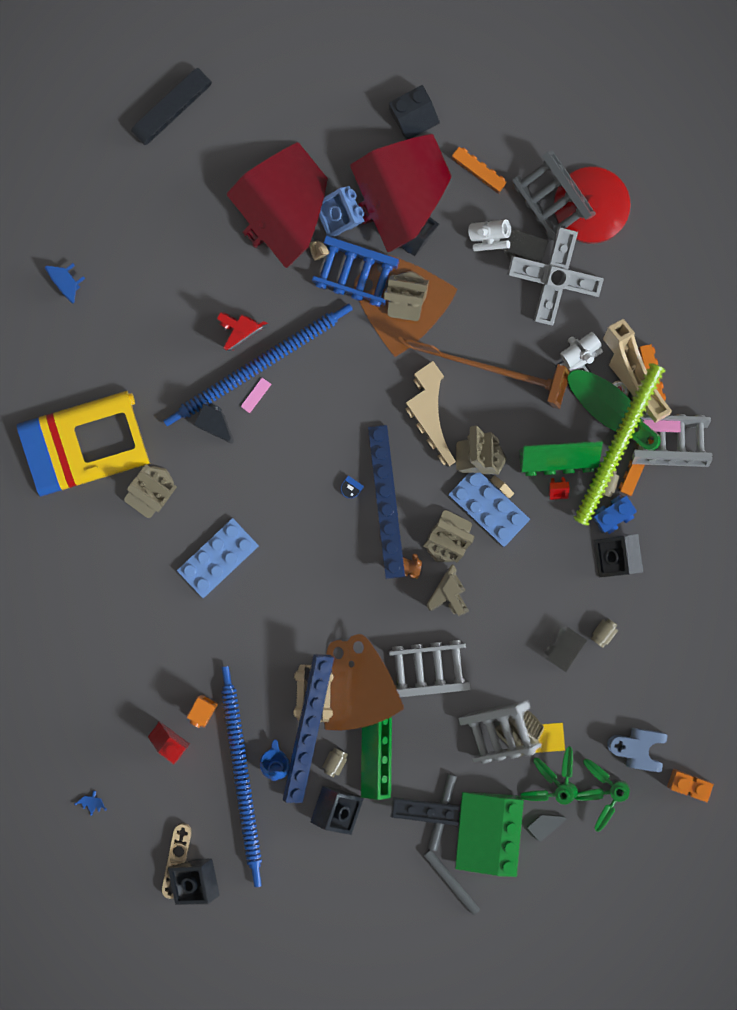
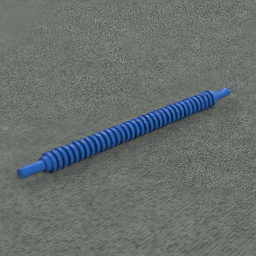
[163,304,353,427]
[221,666,262,887]

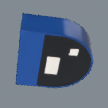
[341,475,364,498]

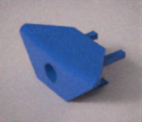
[45,263,85,304]

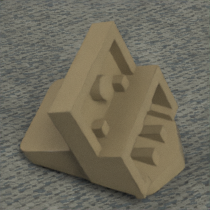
[384,271,429,321]
[456,425,507,475]
[124,464,177,518]
[423,510,475,563]
[427,564,469,616]
[495,710,544,758]

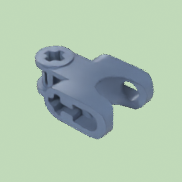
[607,728,668,772]

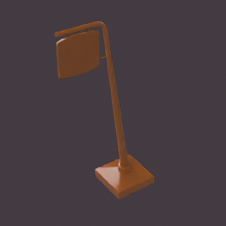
[398,337,570,409]

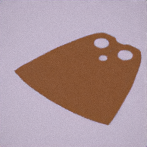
[354,254,457,357]
[324,634,404,731]

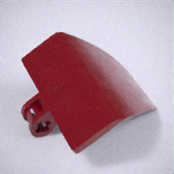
[350,134,452,252]
[227,142,328,268]

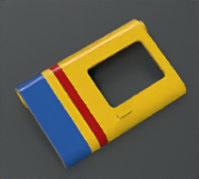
[17,391,150,497]

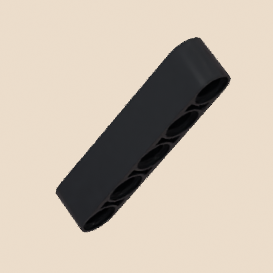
[131,68,212,145]

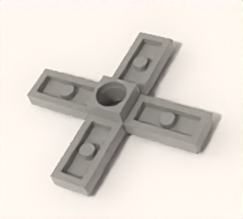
[507,227,604,326]

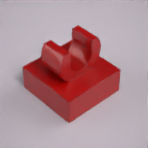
[549,477,570,500]

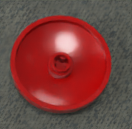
[554,167,630,244]

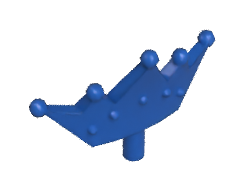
[74,791,107,816]

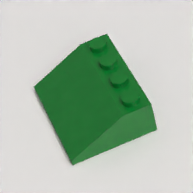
[519,442,603,476]
[455,792,524,877]

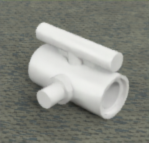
[469,220,511,251]
[560,332,603,372]

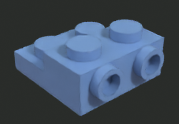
[319,186,364,238]

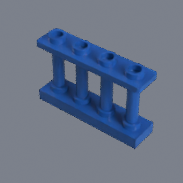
[312,236,399,307]

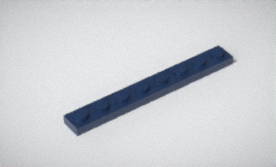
[368,425,405,579]
[282,654,334,803]

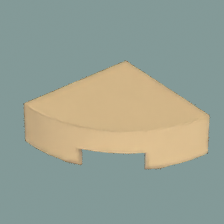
[309,241,329,261]
[490,475,514,498]

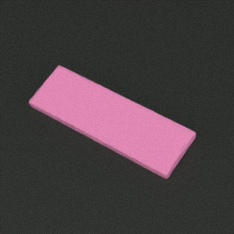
[241,378,271,413]
[644,420,681,432]

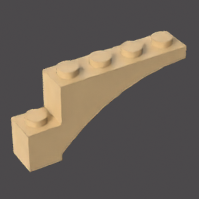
[603,319,672,423]
[405,361,456,467]

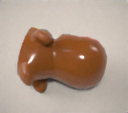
[403,553,422,579]

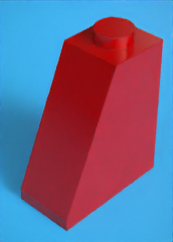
[148,721,190,764]

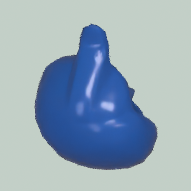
[260,740,290,781]

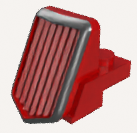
[217,312,269,351]

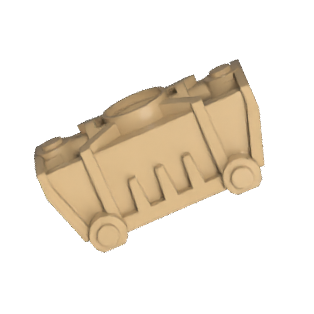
[294,665,334,722]

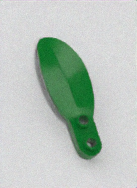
[568,370,661,450]

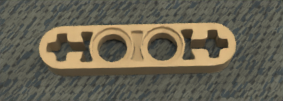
[162,823,192,899]

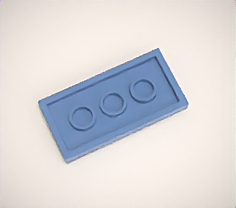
[448,473,530,547]
[177,518,259,598]

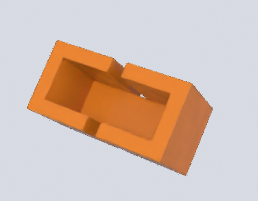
[187,695,219,728]
[667,769,714,803]

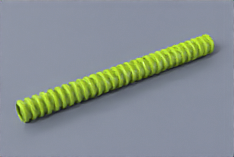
[573,363,665,525]

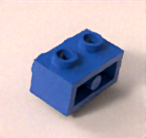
[592,495,637,534]

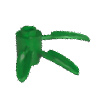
[520,746,578,805]
[575,759,630,832]

